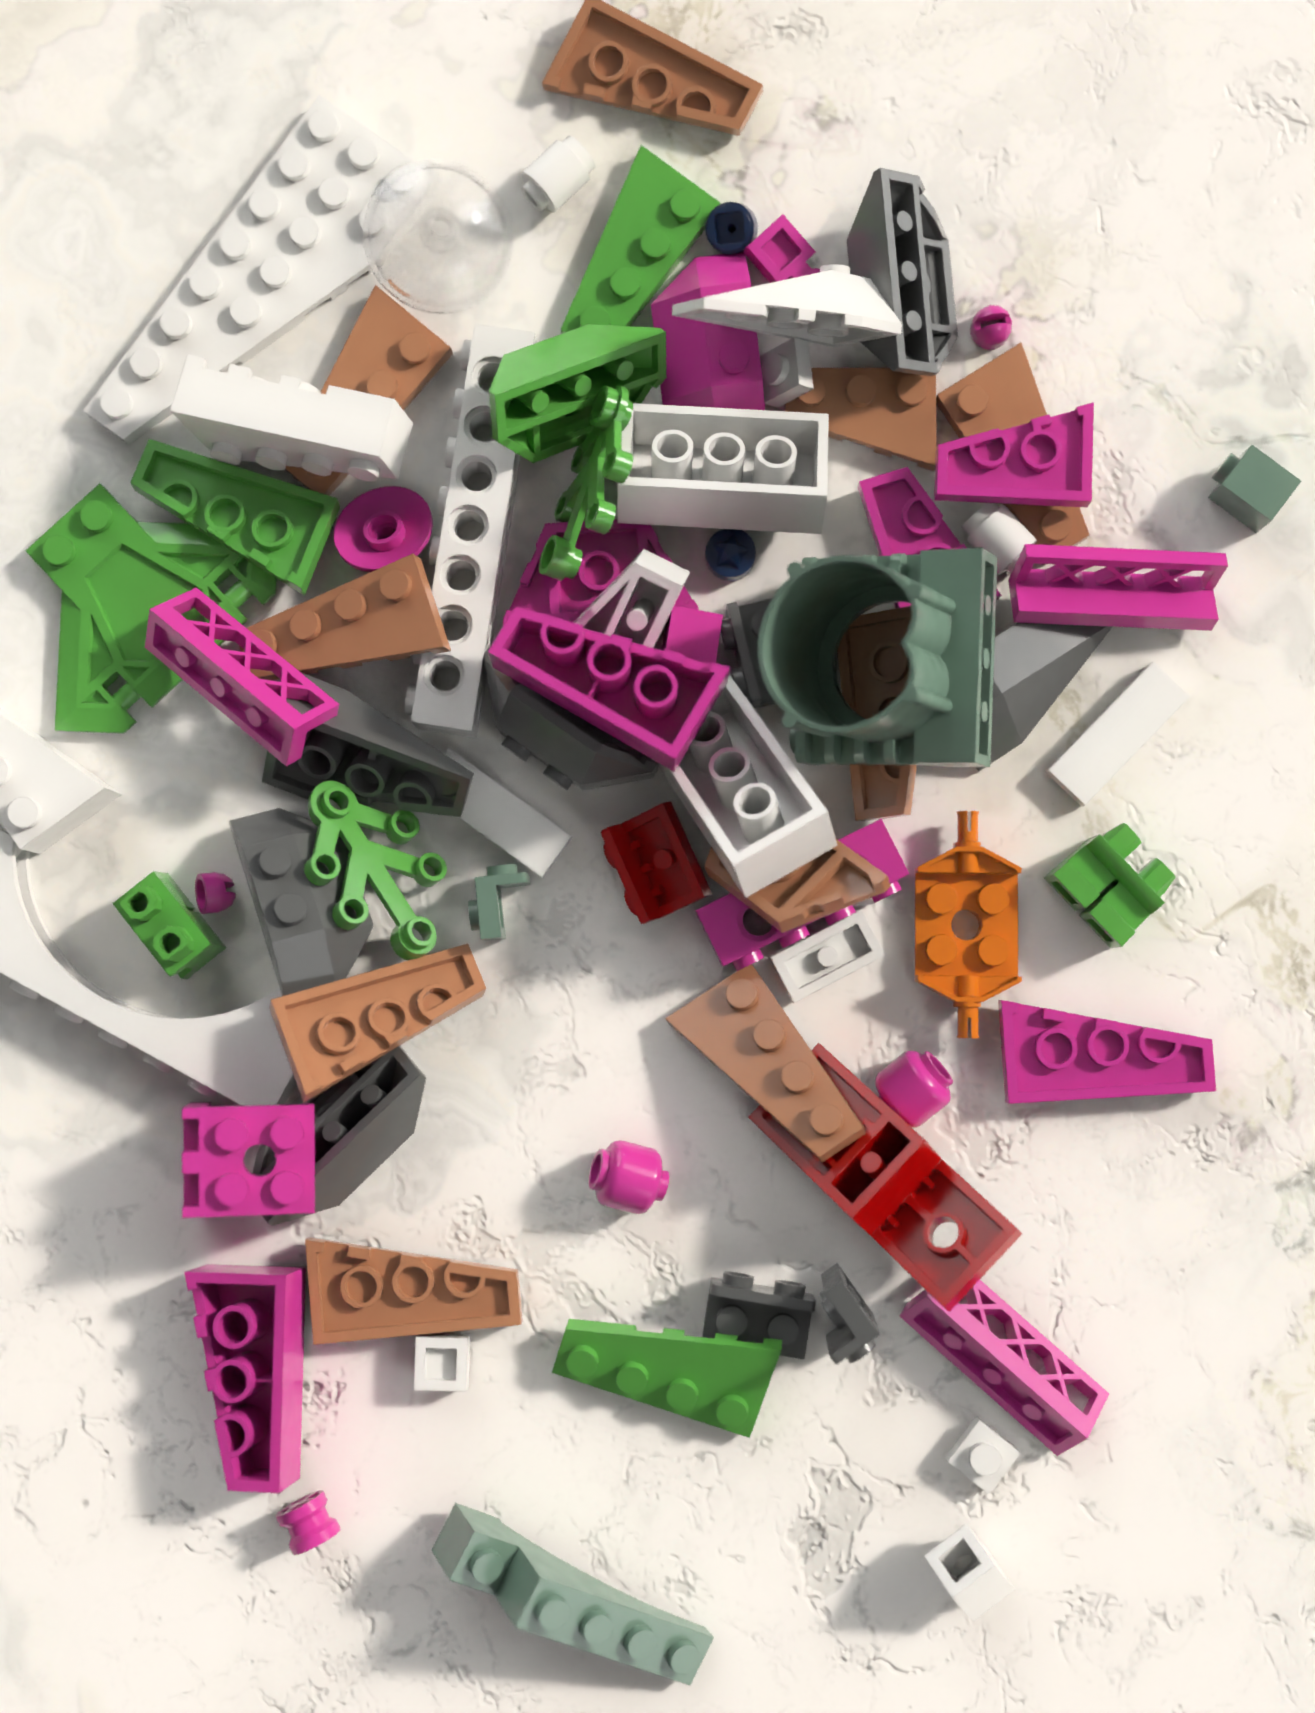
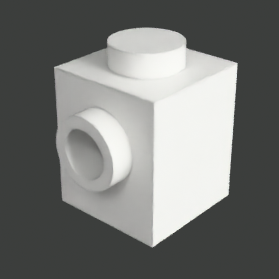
[924,1524,1015,1621]

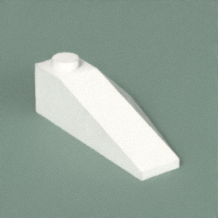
[672,264,902,347]

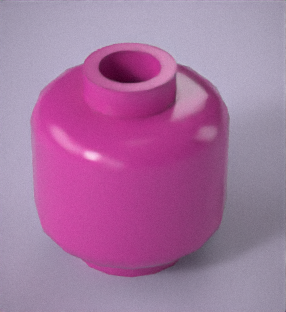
[875,1050,953,1128]
[589,1140,669,1214]

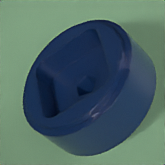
[706,202,758,254]
[705,529,756,581]

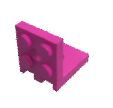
[182,1102,315,1218]

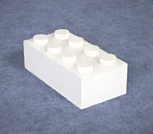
[617,403,829,534]
[654,675,837,898]

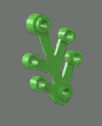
[539,385,633,581]
[304,781,447,960]

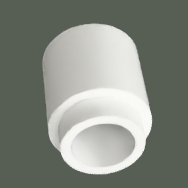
[521,136,595,213]
[962,503,1037,575]

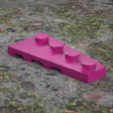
[998,1000,1216,1104]

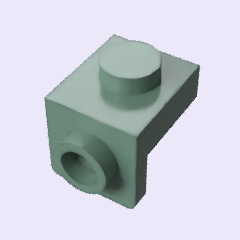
[468,864,531,941]

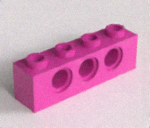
[695,819,909,971]

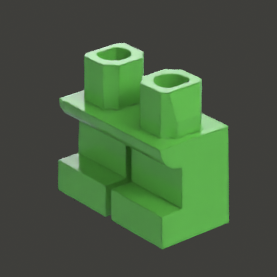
[1044,823,1176,948]
[112,871,227,979]

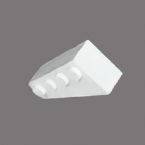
[170,354,413,482]

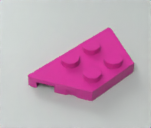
[503,519,699,625]

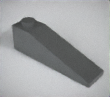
[262,673,474,817]

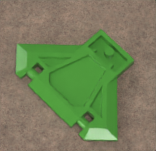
[26,483,277,734]

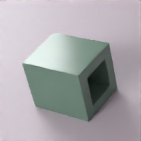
[1208,445,1301,533]

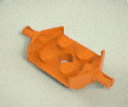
[915,811,1022,1038]

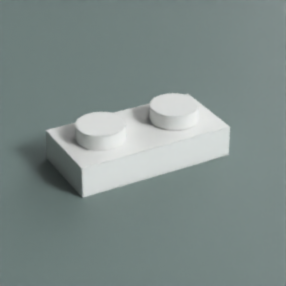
[770,910,886,1003]

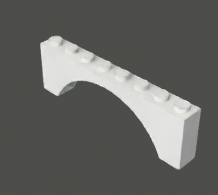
[0,825,297,1106]

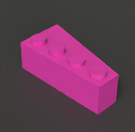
[488,606,730,772]
[184,1264,306,1493]

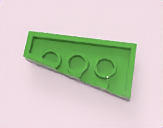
[561,145,720,334]
[130,439,340,596]
[552,1319,782,1438]

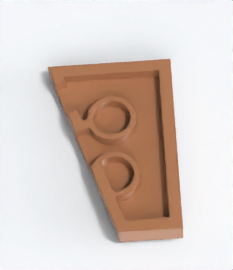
[784,368,937,471]

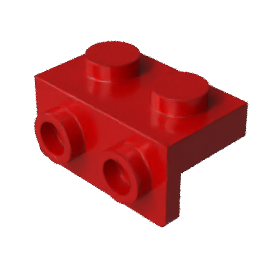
[601,801,712,924]

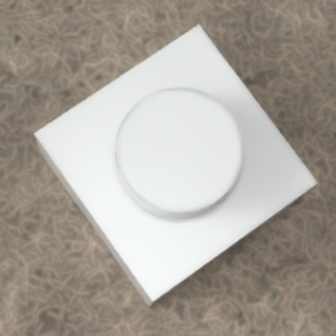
[760,337,814,408]
[414,1334,470,1392]
[945,1416,1021,1495]

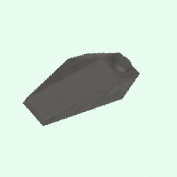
[976,623,1112,772]

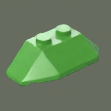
[489,324,667,463]

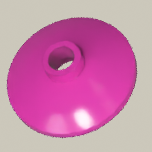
[334,486,433,572]

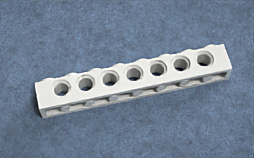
[405,323,537,738]

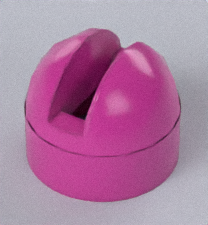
[970,305,1012,350]
[195,872,236,914]

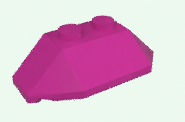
[651,252,765,410]

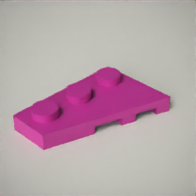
[934,402,1094,508]
[857,467,1002,608]

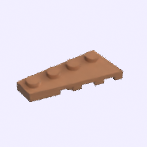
[542,0,763,136]
[936,342,1090,566]
[239,553,451,681]
[269,943,486,1102]

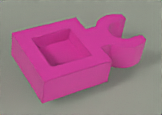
[743,214,820,283]

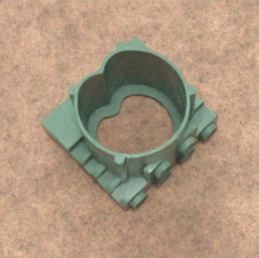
[758,548,998,767]

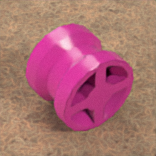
[275,1490,341,1556]

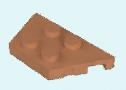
[704,839,890,933]

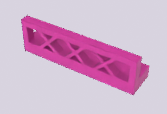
[1008,544,1228,631]
[145,587,339,766]
[899,1280,1109,1456]

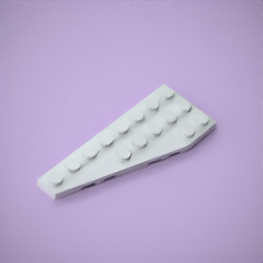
[83,95,441,445]

